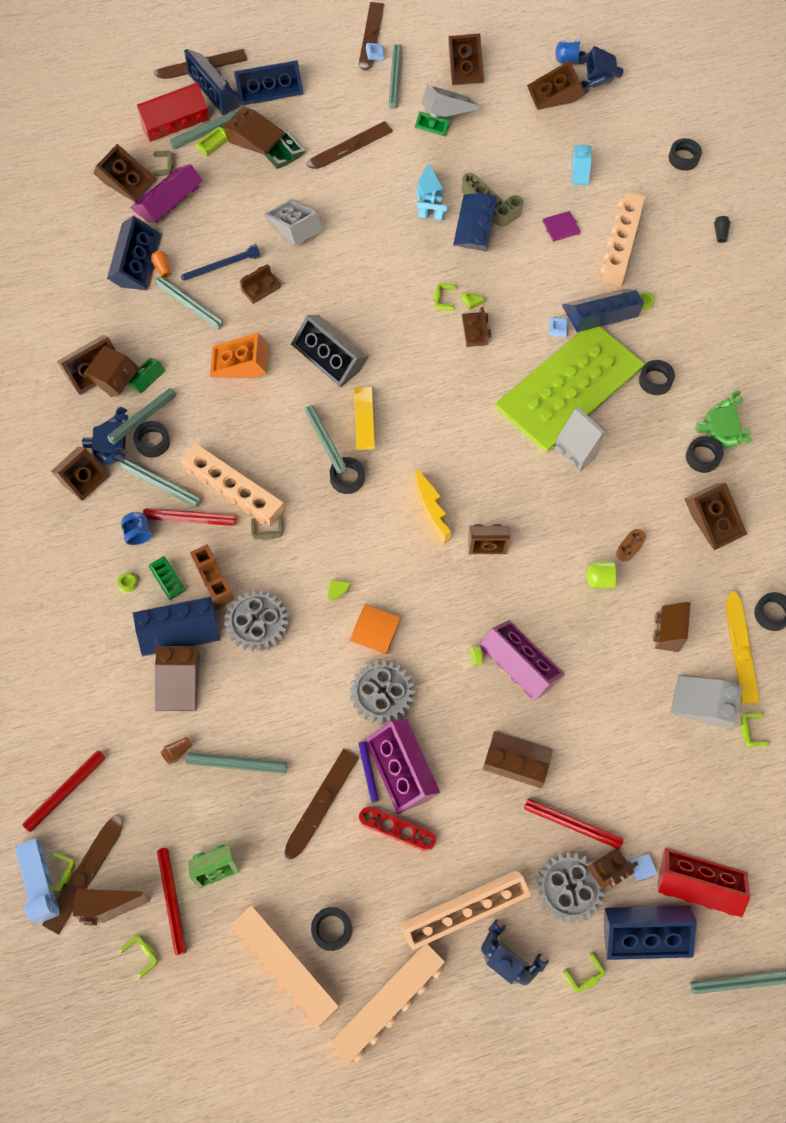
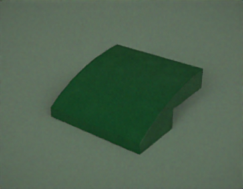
[265,130,306,169]

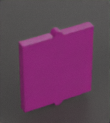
[542,211,581,242]

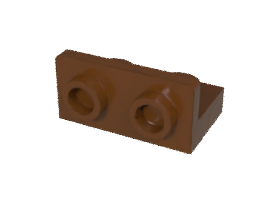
[240,264,281,304]
[462,306,491,347]
[587,848,639,889]

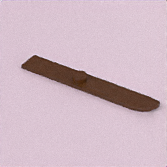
[359,2,384,70]
[154,49,247,79]
[306,121,393,169]
[285,749,359,860]
[42,815,122,935]

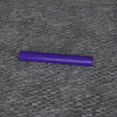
[358,741,379,803]

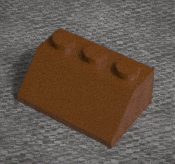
[57,335,115,395]
[482,731,552,788]

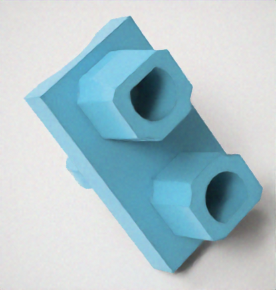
[416,191,448,220]

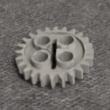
[224,590,289,652]
[350,660,415,725]
[535,852,605,924]

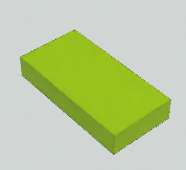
[195,126,228,156]

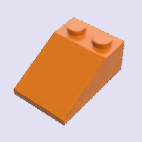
[210,333,269,378]

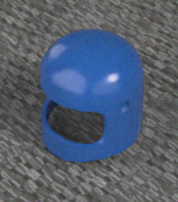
[555,39,580,64]
[121,512,152,545]

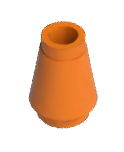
[151,251,172,278]

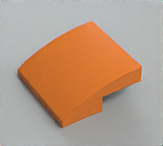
[349,604,401,654]

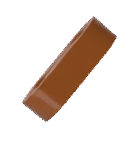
[616,529,646,562]

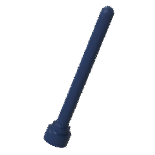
[181,244,261,281]

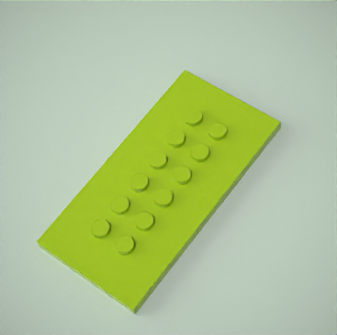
[495,327,645,453]

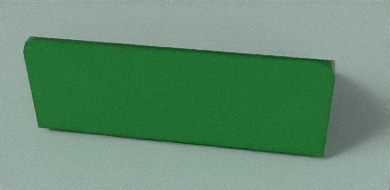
[414,111,451,137]
[128,358,165,393]

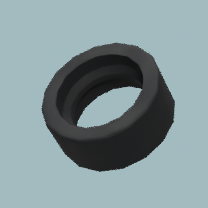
[668,138,702,171]
[639,360,675,395]
[133,421,170,458]
[686,436,724,473]
[329,457,365,494]
[754,592,786,631]
[311,907,352,951]

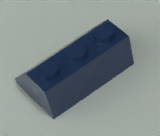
[453,193,497,252]

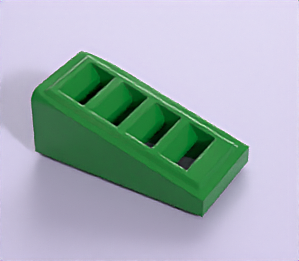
[148,556,186,600]

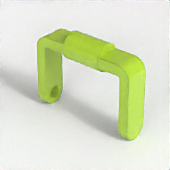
[433,283,456,311]
[740,713,769,747]
[48,853,75,893]
[119,936,158,979]
[563,953,605,993]

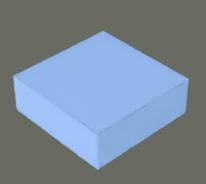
[366,43,384,61]
[549,317,568,337]
[629,854,657,882]

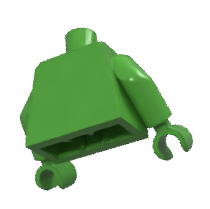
[696,390,752,448]

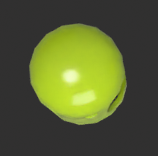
[586,561,616,589]

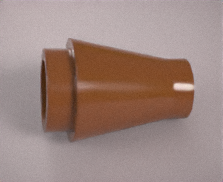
[160,736,192,765]

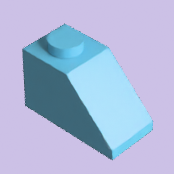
[572,145,591,185]
[416,164,443,203]

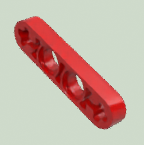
[359,807,436,852]

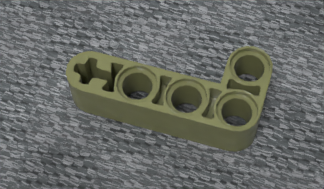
[461,173,523,227]

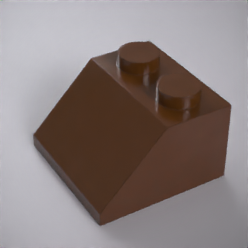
[83,346,139,397]
[51,447,109,501]
[468,524,510,554]
[653,602,691,652]

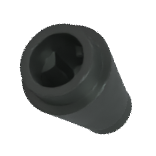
[714,216,731,243]

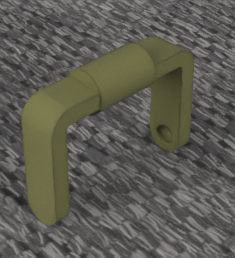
[153,150,174,176]
[251,517,282,540]

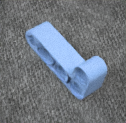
[15,837,60,924]

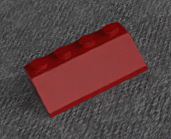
[137,82,209,142]
[658,848,750,918]

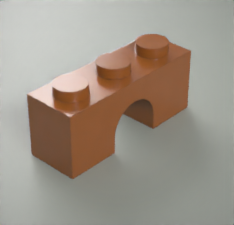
[190,544,234,609]

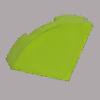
[461,292,485,310]
[327,580,350,600]

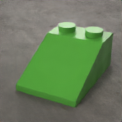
[188,844,239,888]

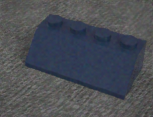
[184,49,239,115]
[233,60,304,105]
[107,215,161,290]
[562,289,644,332]
[133,597,220,657]
[603,906,697,960]

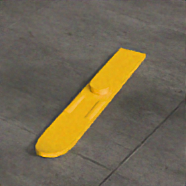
[726,591,760,704]

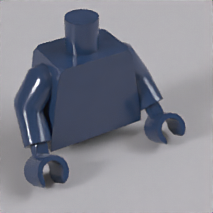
[578,46,623,94]
[82,407,129,465]
[481,919,549,986]

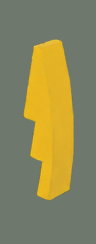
[354,387,375,450]
[414,469,451,544]

